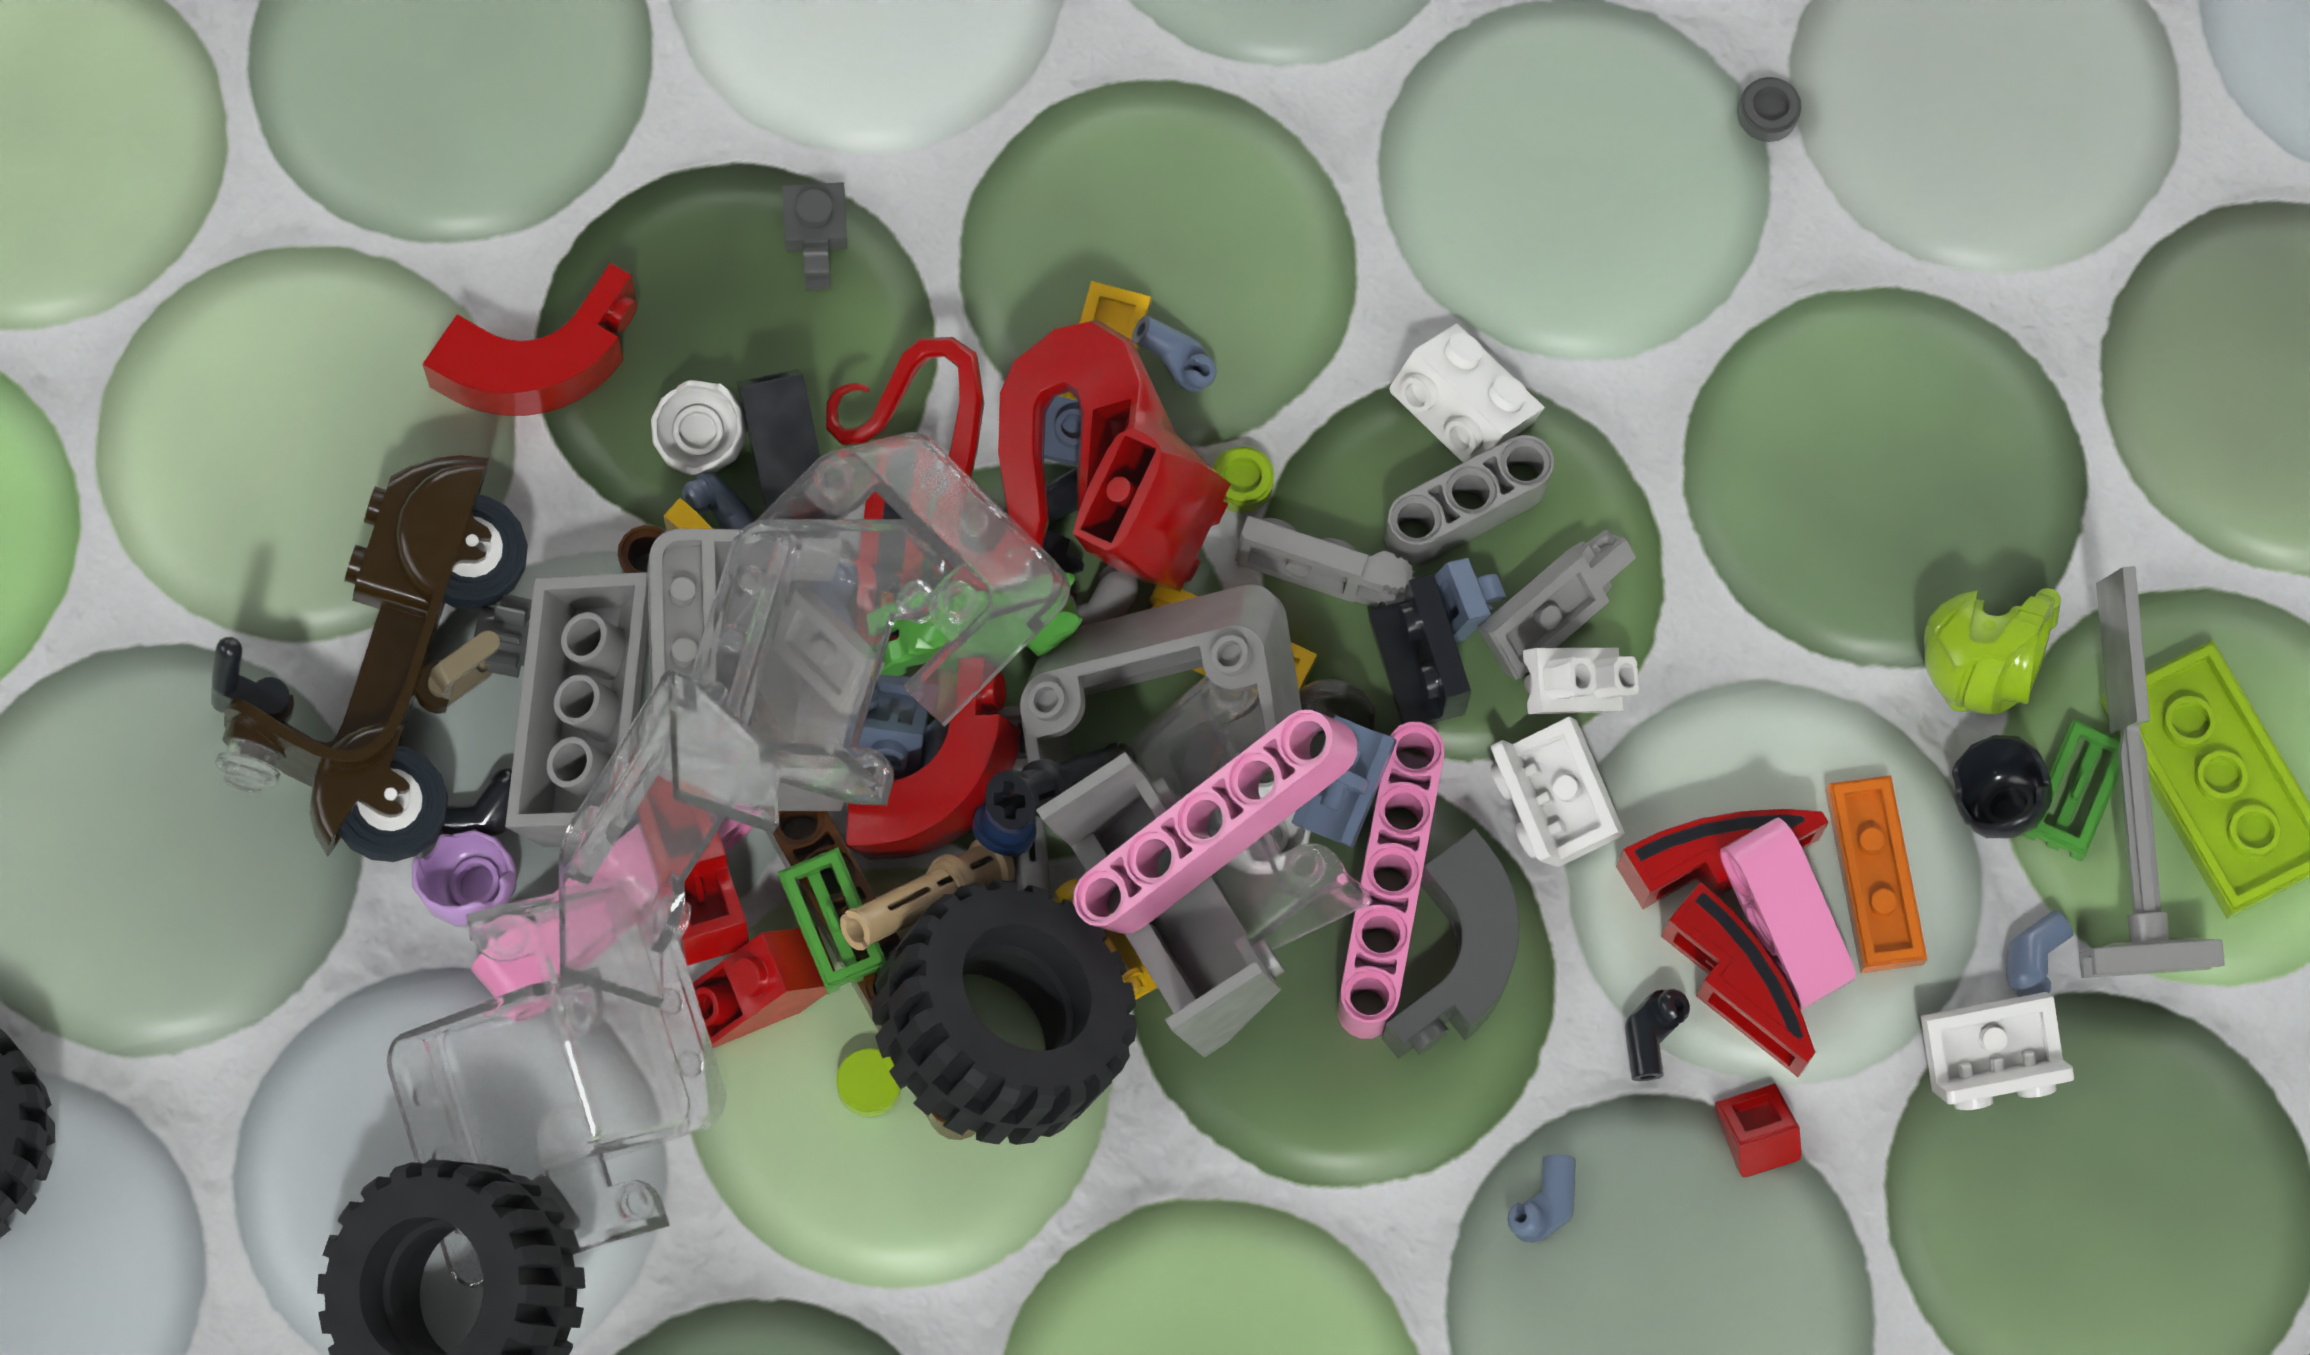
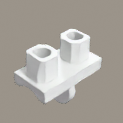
[1523,648,1639,714]

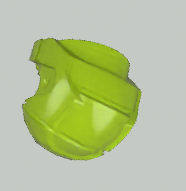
[1924,588,2061,715]

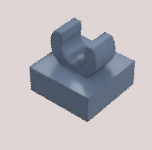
[1434,558,1506,643]

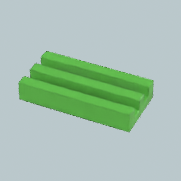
[2022,719,2120,861]
[778,848,886,995]

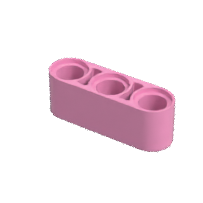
[1720,818,1856,1011]

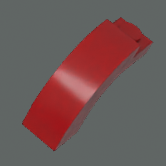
[422,263,638,416]
[846,652,1021,860]

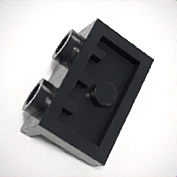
[1369,574,1471,725]

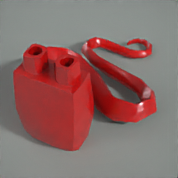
[826,320,1231,593]

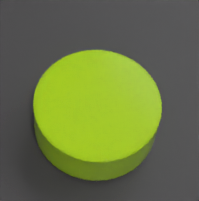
[1213,447,1274,513]
[836,1048,902,1117]

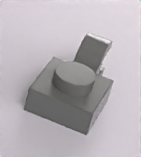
[782,182,848,290]

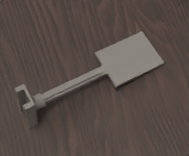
[2079,566,2225,978]

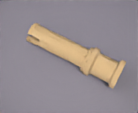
[840,840,1015,950]

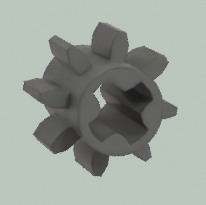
[474,594,532,678]

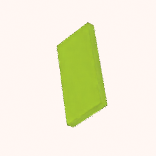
[2099,640,2310,919]

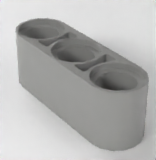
[1384,435,1554,566]

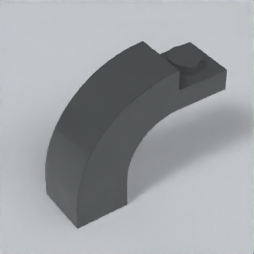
[1382,829,1520,1059]

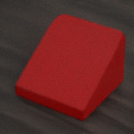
[1714,1083,1802,1177]

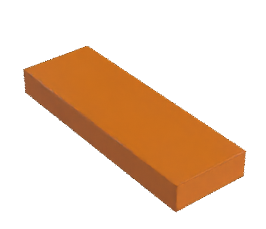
[1825,775,1927,973]

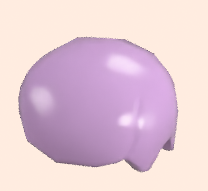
[412,830,518,927]

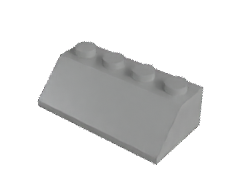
[505,572,649,847]

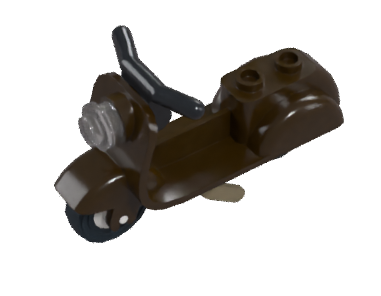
[211,455,528,862]

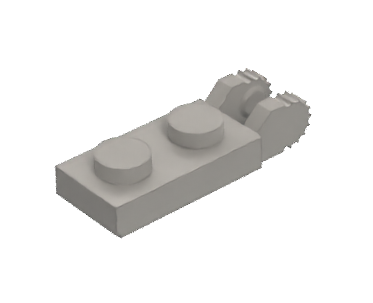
[1235,516,1415,609]

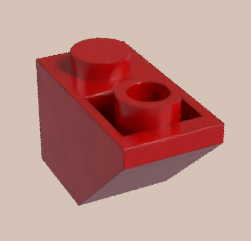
[681,926,835,1049]

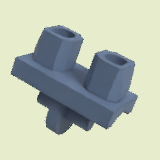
[1291,715,1397,848]

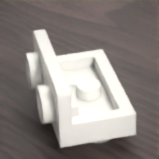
[1390,323,1545,463]
[1491,717,1626,867]
[1921,992,2074,1110]

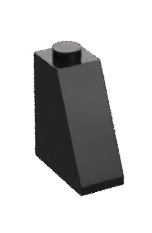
[737,369,834,531]

